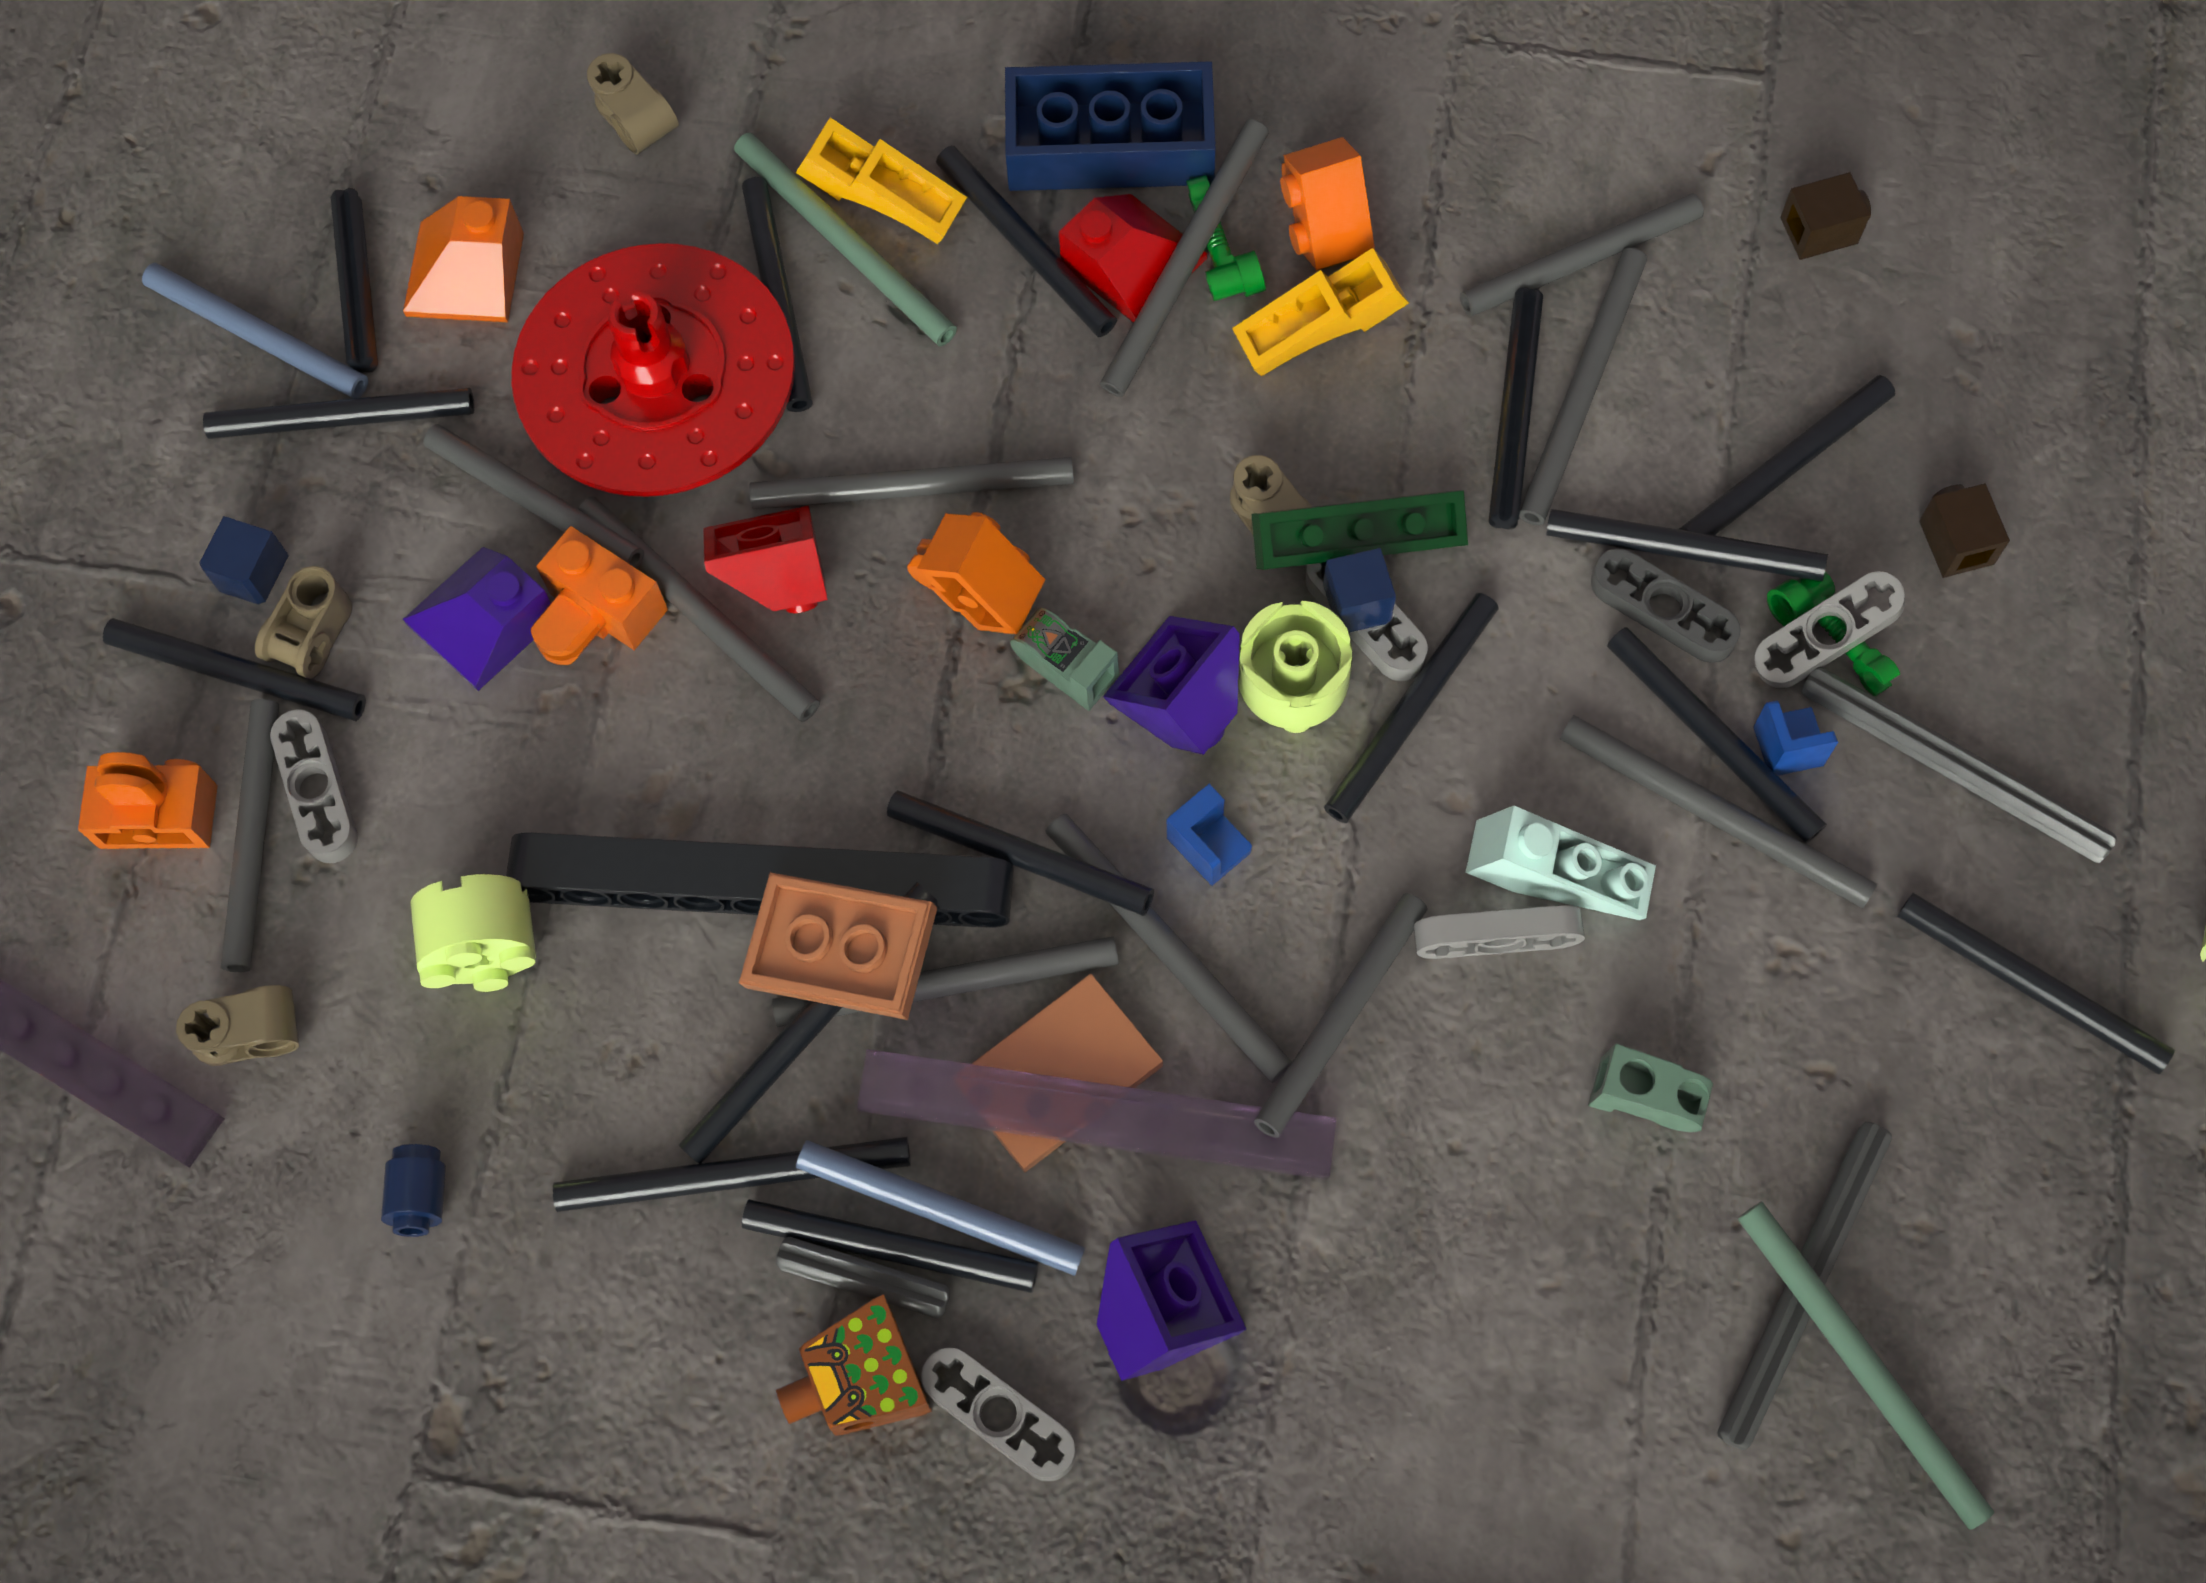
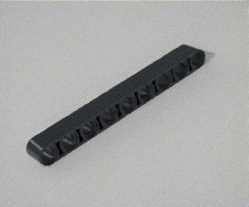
[506,833,1014,927]

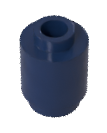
[381,1144,446,1237]

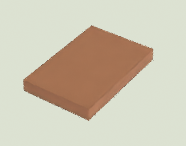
[739,872,938,1020]
[952,973,1163,1173]

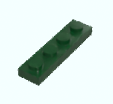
[1251,490,1468,570]

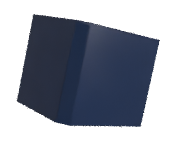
[199,516,289,605]
[1323,548,1396,633]

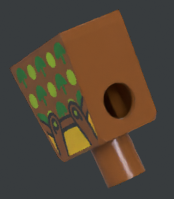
[776,1294,932,1436]

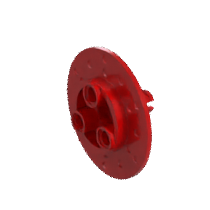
[511,243,795,497]

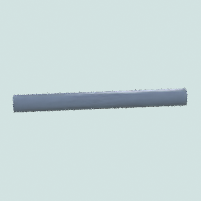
[142,263,368,399]
[796,1140,1085,1276]

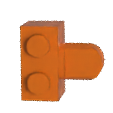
[1280,137,1375,271]
[907,512,1045,634]
[531,526,668,665]
[78,752,218,849]

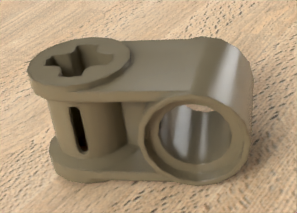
[587,53,679,155]
[1230,455,1312,535]
[255,566,352,679]
[176,985,299,1066]

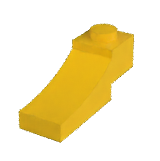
[795,117,967,244]
[1232,248,1409,376]

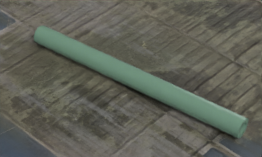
[734,132,957,346]
[1737,1201,1994,1530]

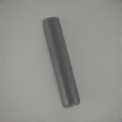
[776,1237,950,1318]

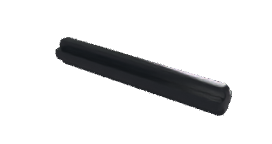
[331,188,378,373]

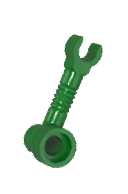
[1186,175,1266,301]
[1767,572,1900,696]

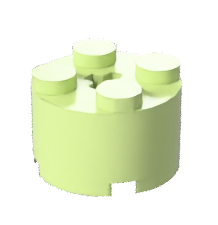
[1238,601,1353,733]
[410,874,536,992]

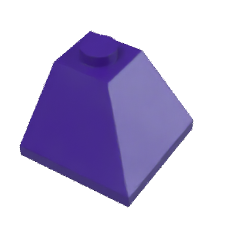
[403,547,551,691]
[1103,616,1240,755]
[1096,1220,1247,1381]

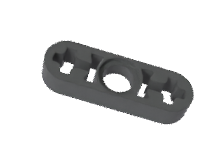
[1591,549,1741,663]

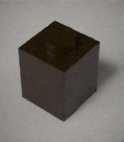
[1780,172,1871,260]
[1919,483,2010,578]

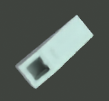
[1465,806,1656,920]

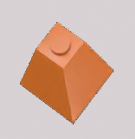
[403,196,524,322]

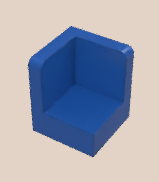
[1753,700,1838,776]
[1166,783,1252,886]

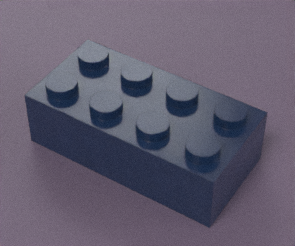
[1005,61,1216,191]

